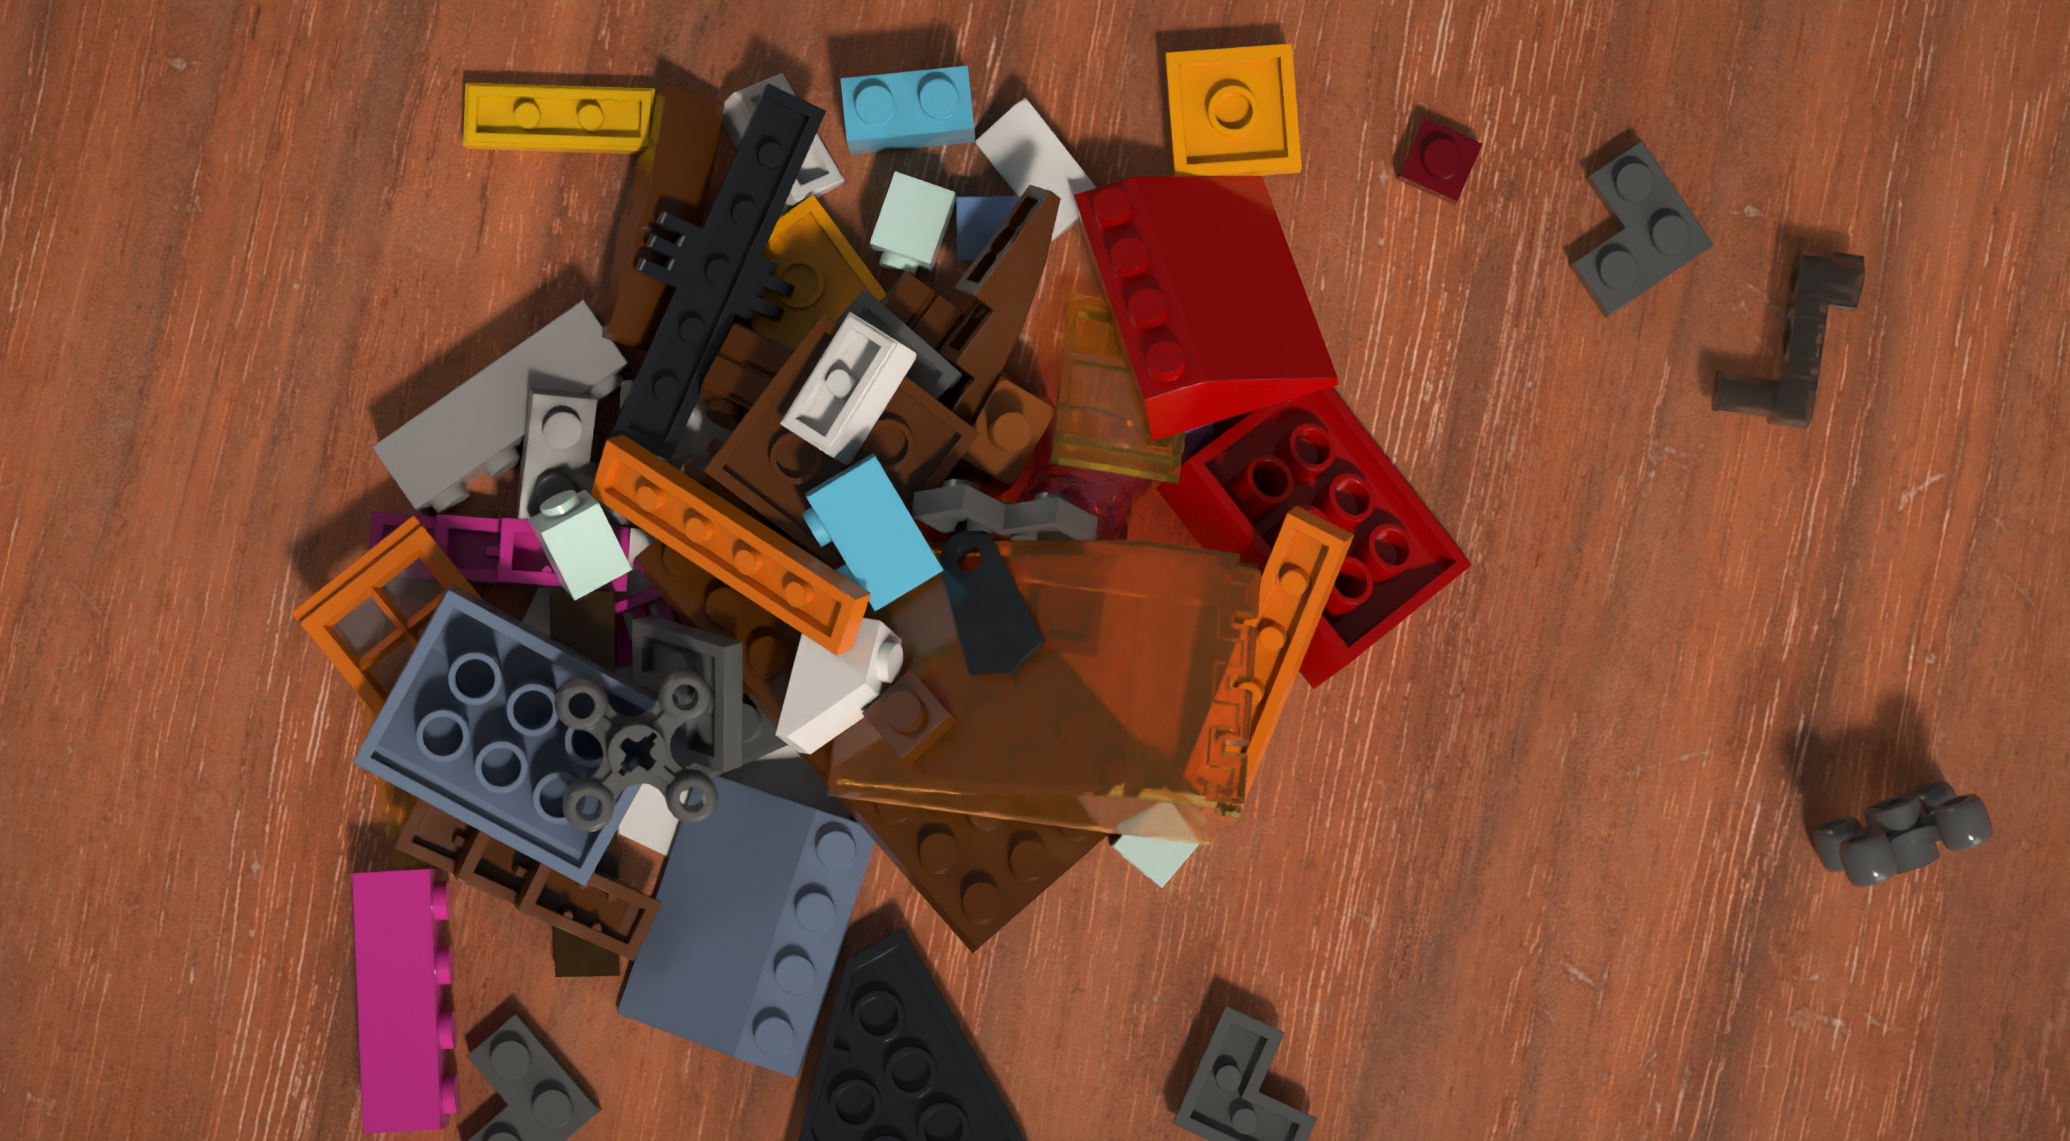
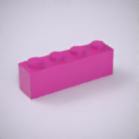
[352,868,460,1134]

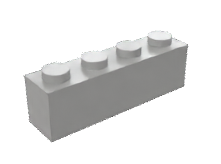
[372,300,633,515]

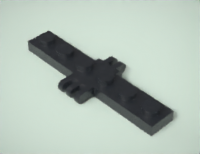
[609,83,826,462]

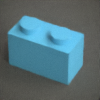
[840,66,975,155]
[801,453,943,611]

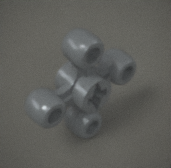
[554,668,718,832]
[1813,782,1993,887]

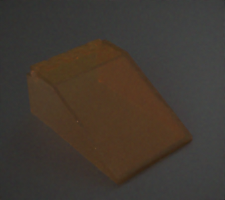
[827,540,1262,845]

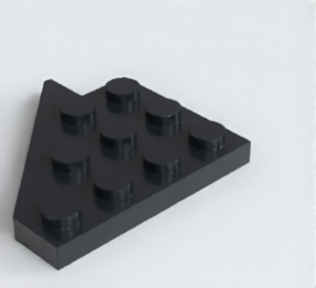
[798,928,1026,1141]

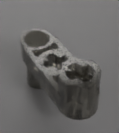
[1711,246,1865,429]

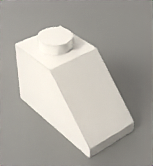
[775,618,903,754]

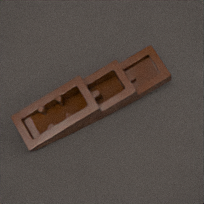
[602,83,725,351]
[938,185,1061,425]
[392,796,662,961]

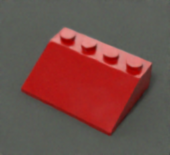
[1074,176,1339,441]
[1156,387,1472,689]

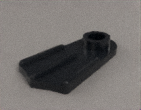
[940,530,1046,676]

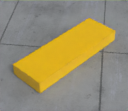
[463,83,657,155]

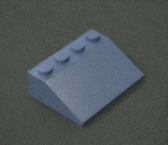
[352,583,657,886]
[617,776,876,1078]

